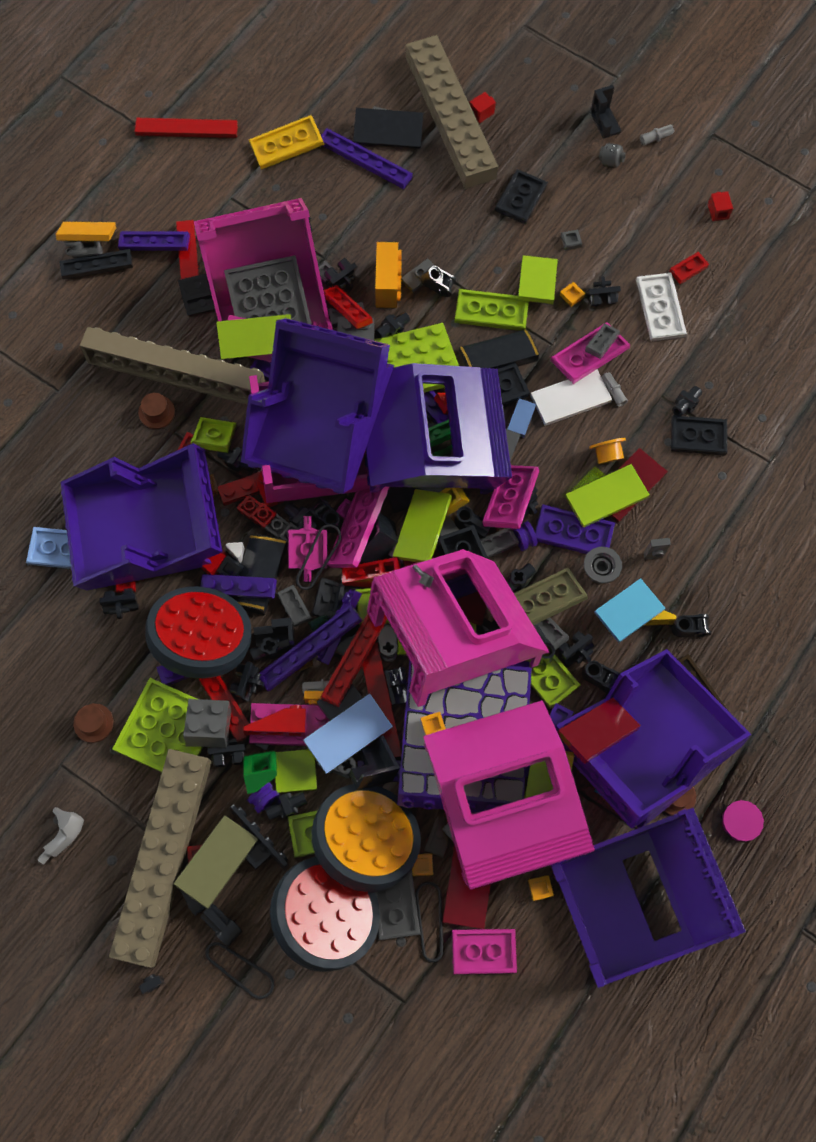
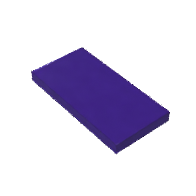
[535,504,615,554]

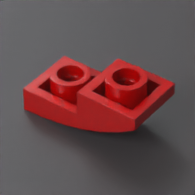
[237,495,277,528]

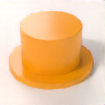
[589,438,626,464]

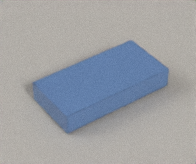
[508,398,536,438]

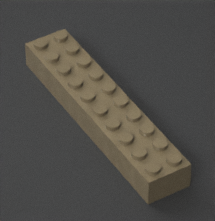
[406,35,498,189]
[80,327,265,405]
[109,749,212,967]

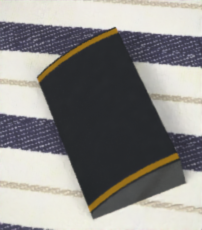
[459,329,540,369]
[230,535,287,615]

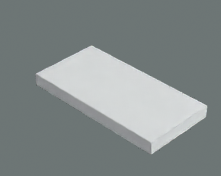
[636,273,687,341]
[530,370,612,426]

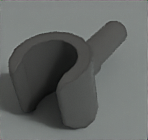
[413,565,434,588]

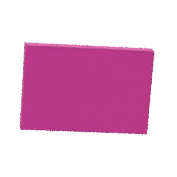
[452,929,517,974]

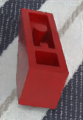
[342,557,403,587]
[243,705,306,737]

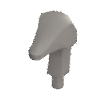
[38,807,84,864]

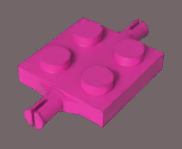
[288,516,327,582]

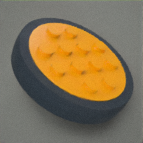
[311,784,421,892]

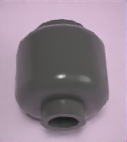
[599,143,626,168]

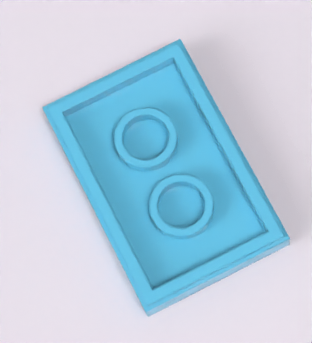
[594,578,665,643]

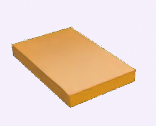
[56,222,116,241]

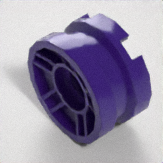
[512,521,538,551]
[248,782,280,813]

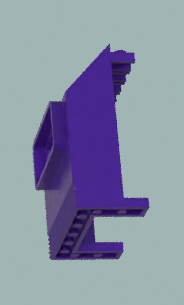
[365,363,512,494]
[551,808,746,988]

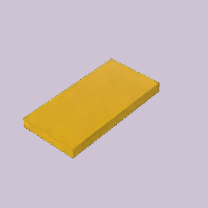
[249,115,324,170]

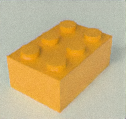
[375,242,402,308]

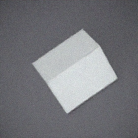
[226,542,245,563]

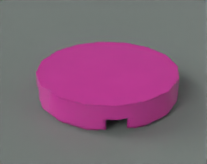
[722,800,764,842]

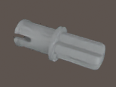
[640,125,674,146]
[601,372,628,407]
[302,679,329,693]

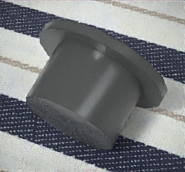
[584,547,622,584]

